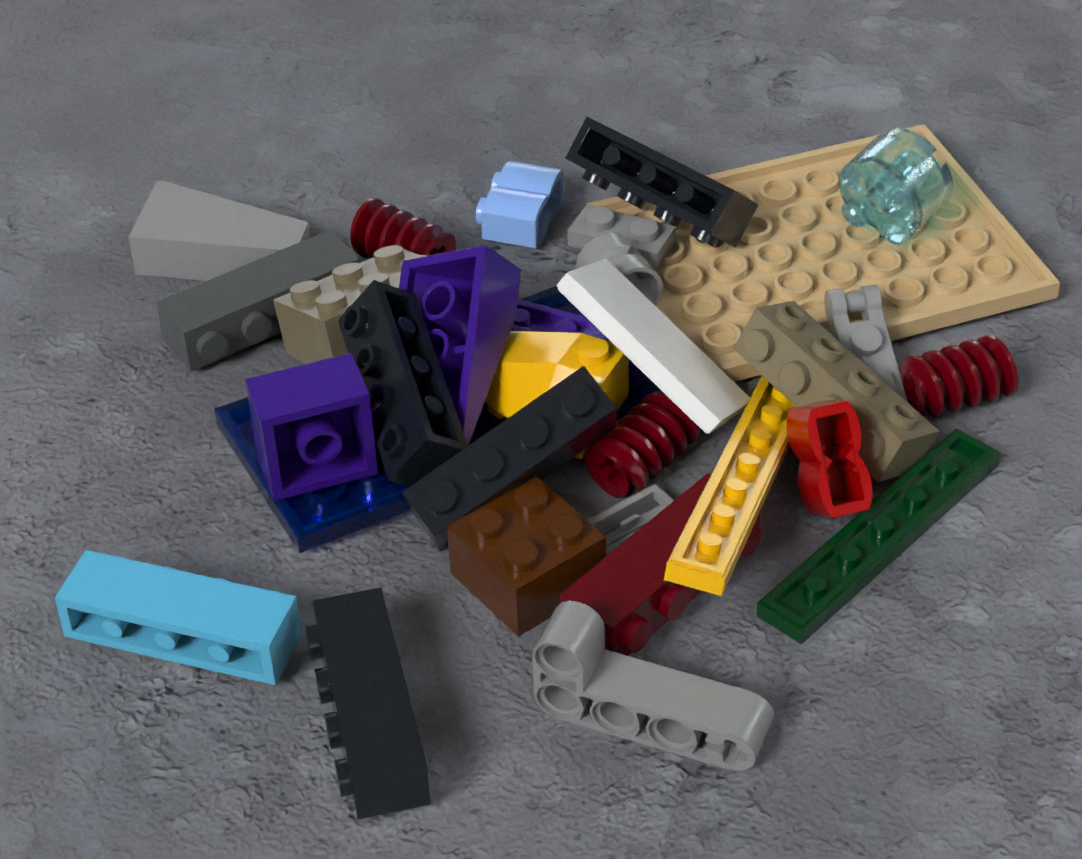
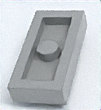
[568,204,676,269]

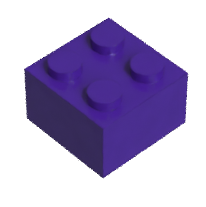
[245,353,378,501]

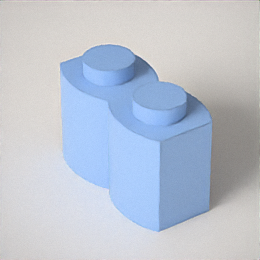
[476,161,564,248]

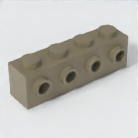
[734,301,940,482]

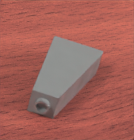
[128,181,310,281]

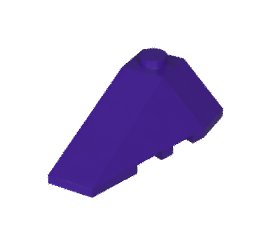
[399,245,521,446]

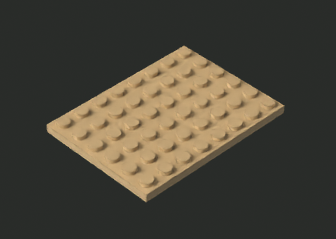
[586,124,1060,382]

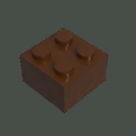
[447,476,606,637]

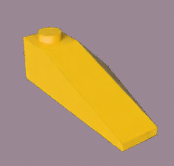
[485,331,629,459]

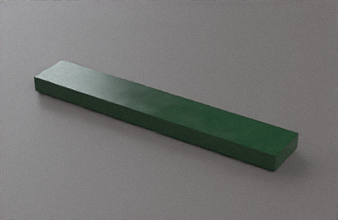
[756,428,1001,644]

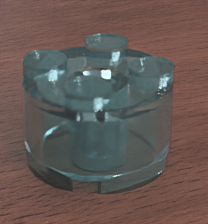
[839,128,953,245]

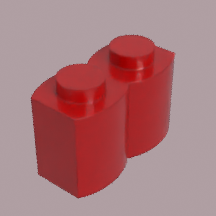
[787,400,872,518]

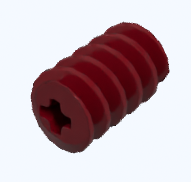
[350,198,456,259]
[899,335,1019,417]
[585,392,700,498]

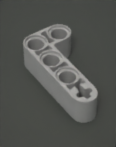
[532,601,774,771]

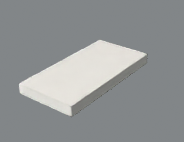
[556,258,750,434]

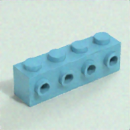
[54,550,302,686]

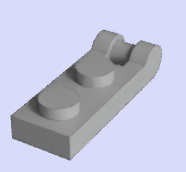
[824,284,908,402]

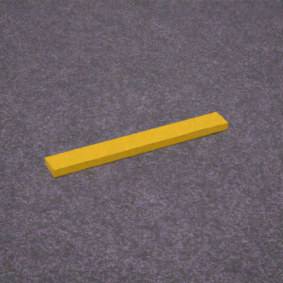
[664,376,796,596]

